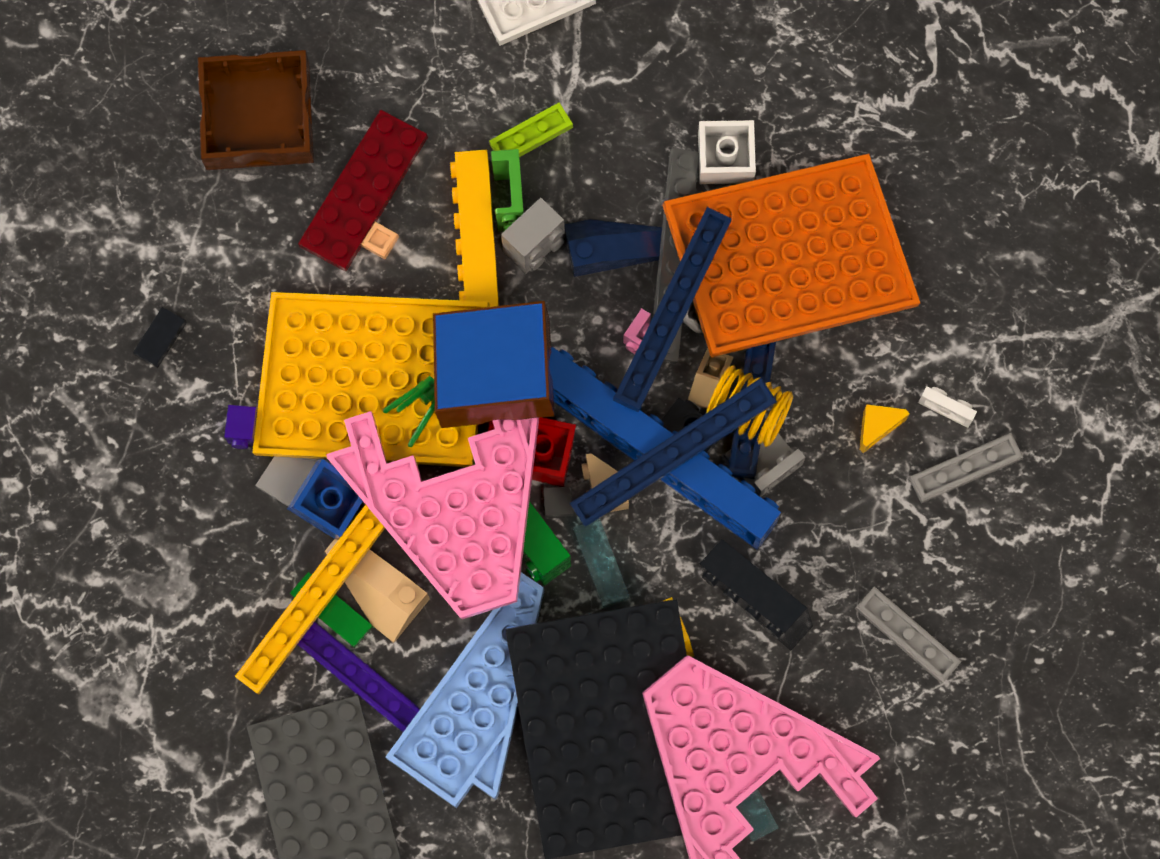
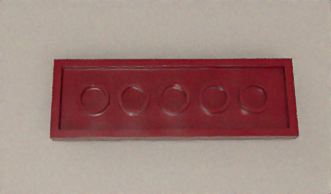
[298,110,428,272]

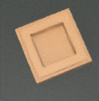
[361,222,399,259]

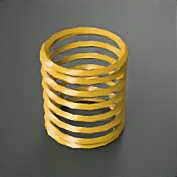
[706,365,793,447]

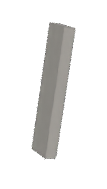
[909,433,1023,503]
[855,586,962,684]

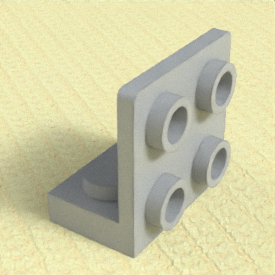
[725,429,805,497]

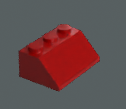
[488,417,576,487]

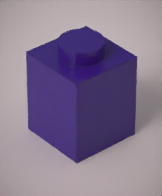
[224,405,257,449]

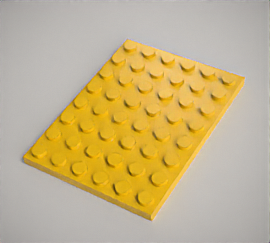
[252,292,490,467]

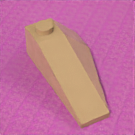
[325,531,430,643]

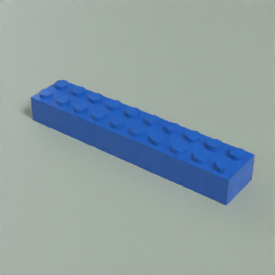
[549,347,781,550]

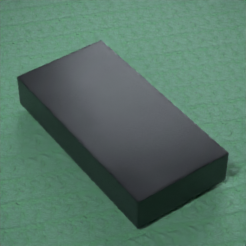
[133,307,187,368]

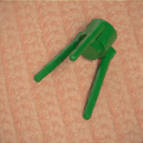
[383,376,435,447]

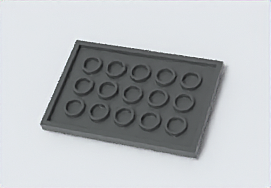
[247,695,401,859]

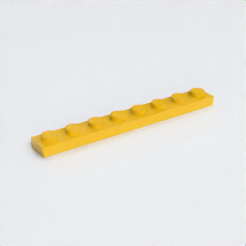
[235,504,385,694]

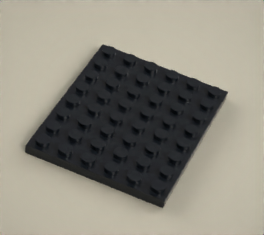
[505,599,687,859]

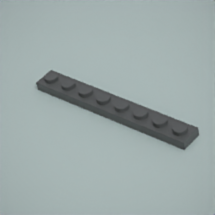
[653,147,699,364]

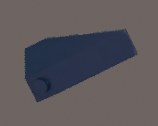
[564,219,662,277]

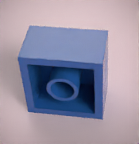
[287,459,363,539]

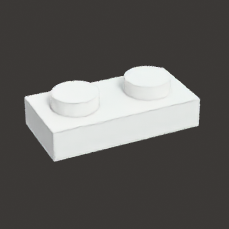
[918,386,977,428]

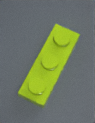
[489,102,573,157]

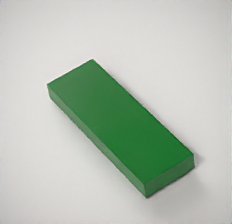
[290,572,373,648]

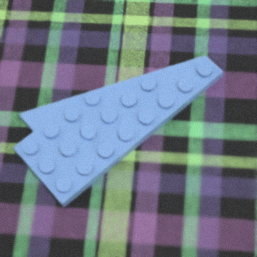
[386,572,544,808]

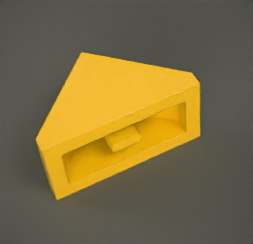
[860,405,910,453]

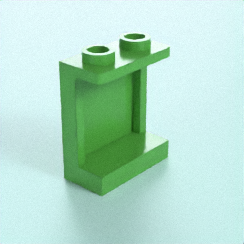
[491,149,524,232]

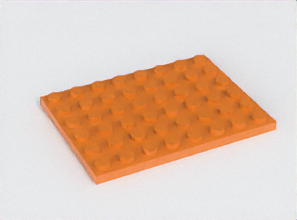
[662,154,920,357]

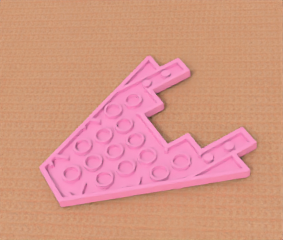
[326,411,539,619]
[642,656,880,859]

